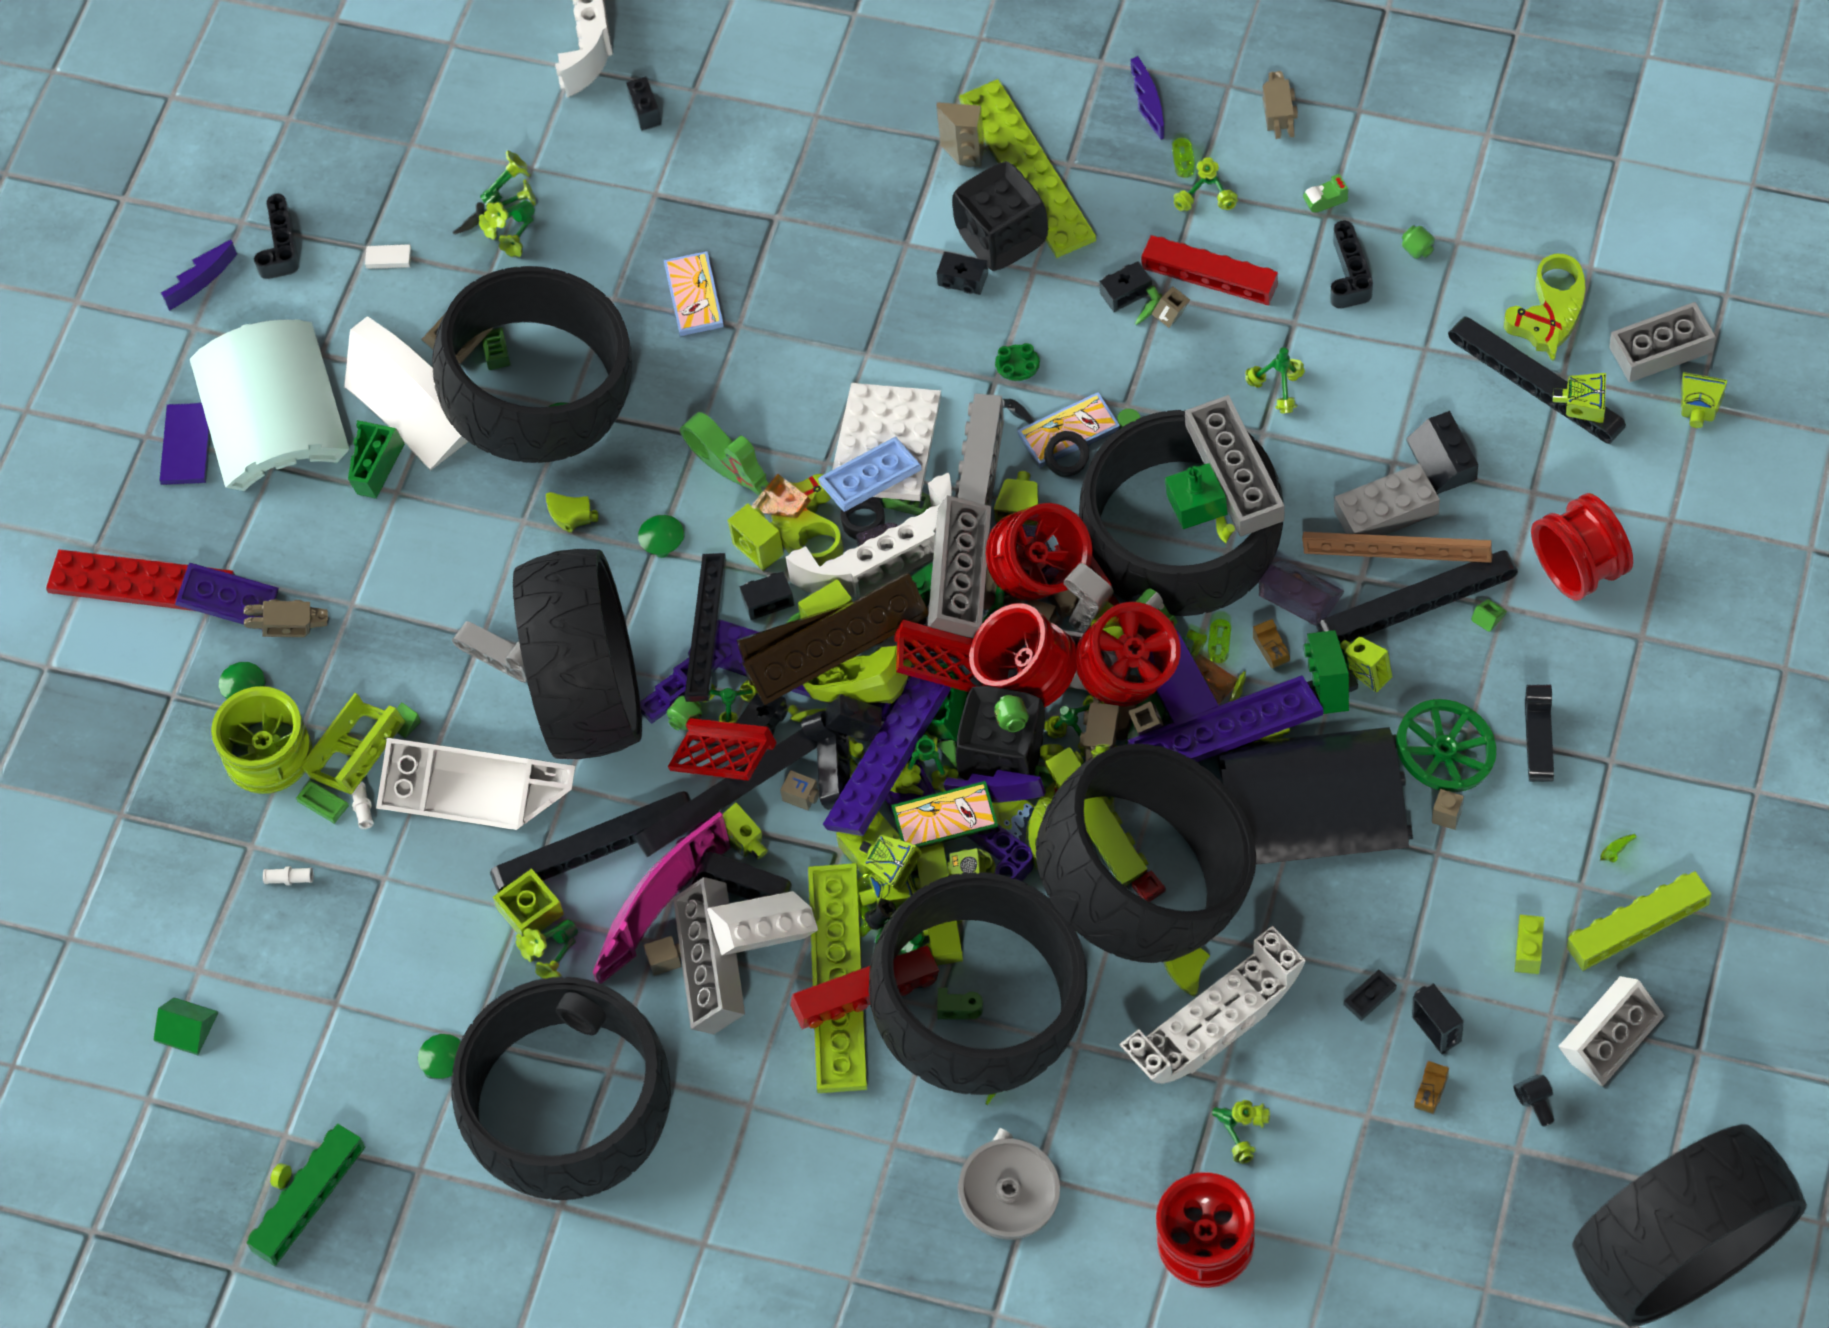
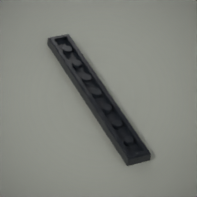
[684,553,727,702]

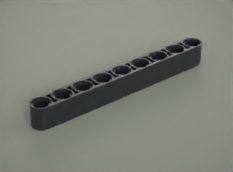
[1448,316,1626,444]
[1316,550,1518,644]
[634,729,817,857]
[490,791,691,893]

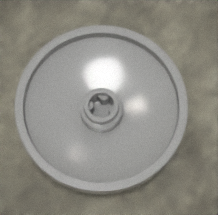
[958,1139,1060,1240]

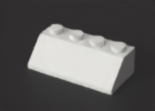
[707,891,818,956]
[1558,977,1664,1086]

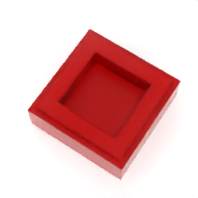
[1132,870,1166,902]

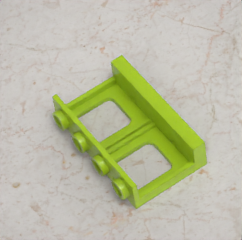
[301,693,405,795]

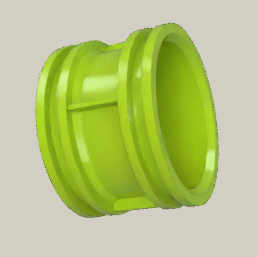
[211,686,313,794]

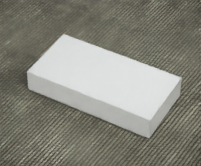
[365,245,411,269]

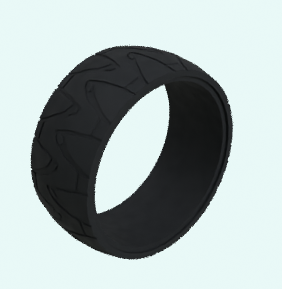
[432,266,632,463]
[1079,410,1283,616]
[513,549,642,759]
[1036,744,1256,963]
[869,872,1087,1095]
[451,977,671,1200]
[1572,1124,1807,1327]

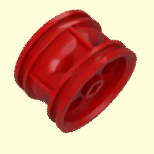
[1156,1172,1255,1288]

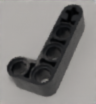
[254,193,299,279]
[1330,220,1373,309]
[1525,684,1554,782]
[802,710,850,810]
[692,852,792,900]

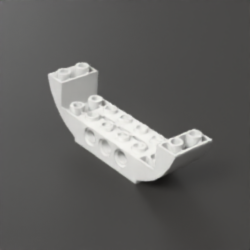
[555,0,613,97]
[786,473,953,600]
[1119,926,1306,1083]

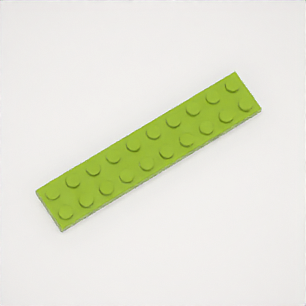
[959,79,1096,259]
[808,863,867,1093]

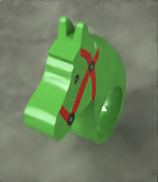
[680,412,773,499]

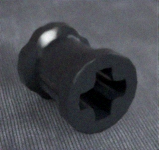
[865,899,896,930]

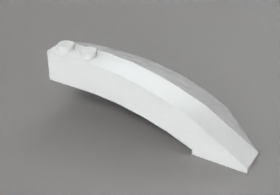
[344,316,468,471]
[376,738,575,830]

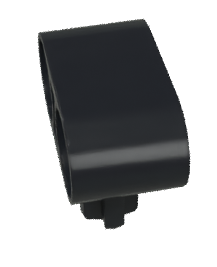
[1513,1075,1554,1127]

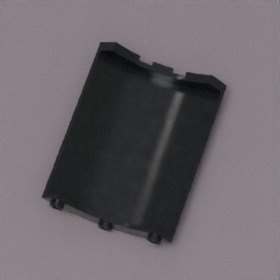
[1218,727,1413,865]

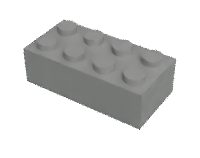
[1609,302,1716,383]
[1334,464,1440,535]

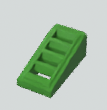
[482,327,511,371]
[882,492,931,516]

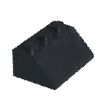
[1406,411,1478,494]

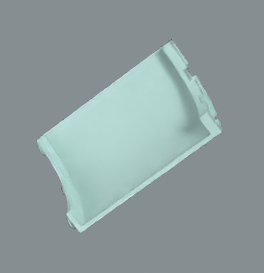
[190,319,349,491]

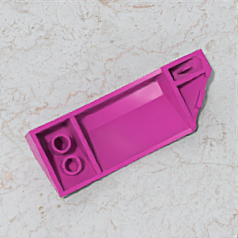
[593,812,731,984]

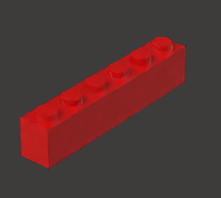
[1141,235,1278,306]
[790,945,939,1029]

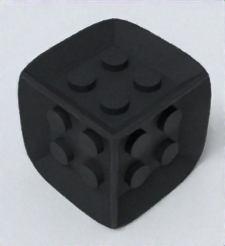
[952,161,1048,271]
[956,686,1045,781]

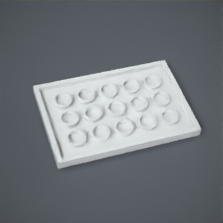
[832,383,941,501]

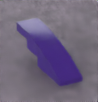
[1130,56,1164,140]
[160,239,237,311]
[640,649,725,724]
[943,770,1046,803]

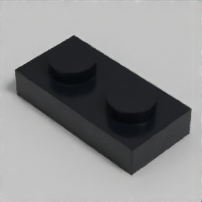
[1343,969,1397,1021]

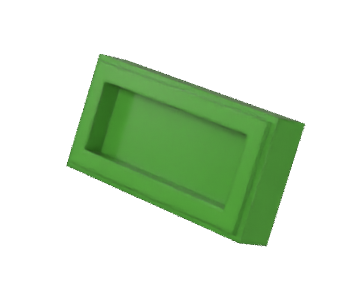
[296,780,349,824]

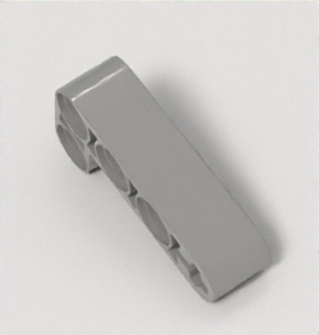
[1064,563,1114,633]
[452,621,527,683]

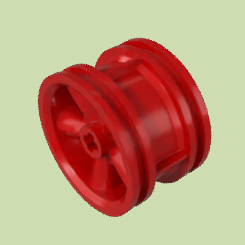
[1531,493,1633,601]
[985,503,1092,600]
[1075,602,1181,707]
[969,603,1077,707]

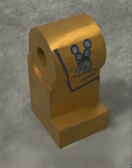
[1253,619,1290,668]
[1414,1061,1449,1114]

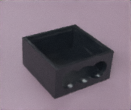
[1412,983,1464,1055]

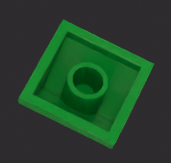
[153,997,218,1055]

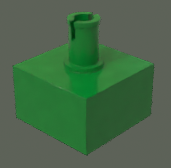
[1165,463,1228,529]

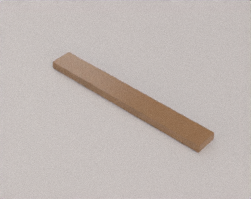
[1302,532,1493,562]

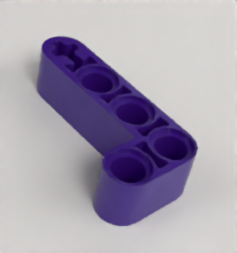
[967,824,1034,881]

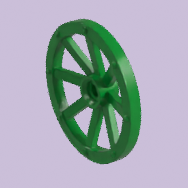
[1396,699,1496,792]

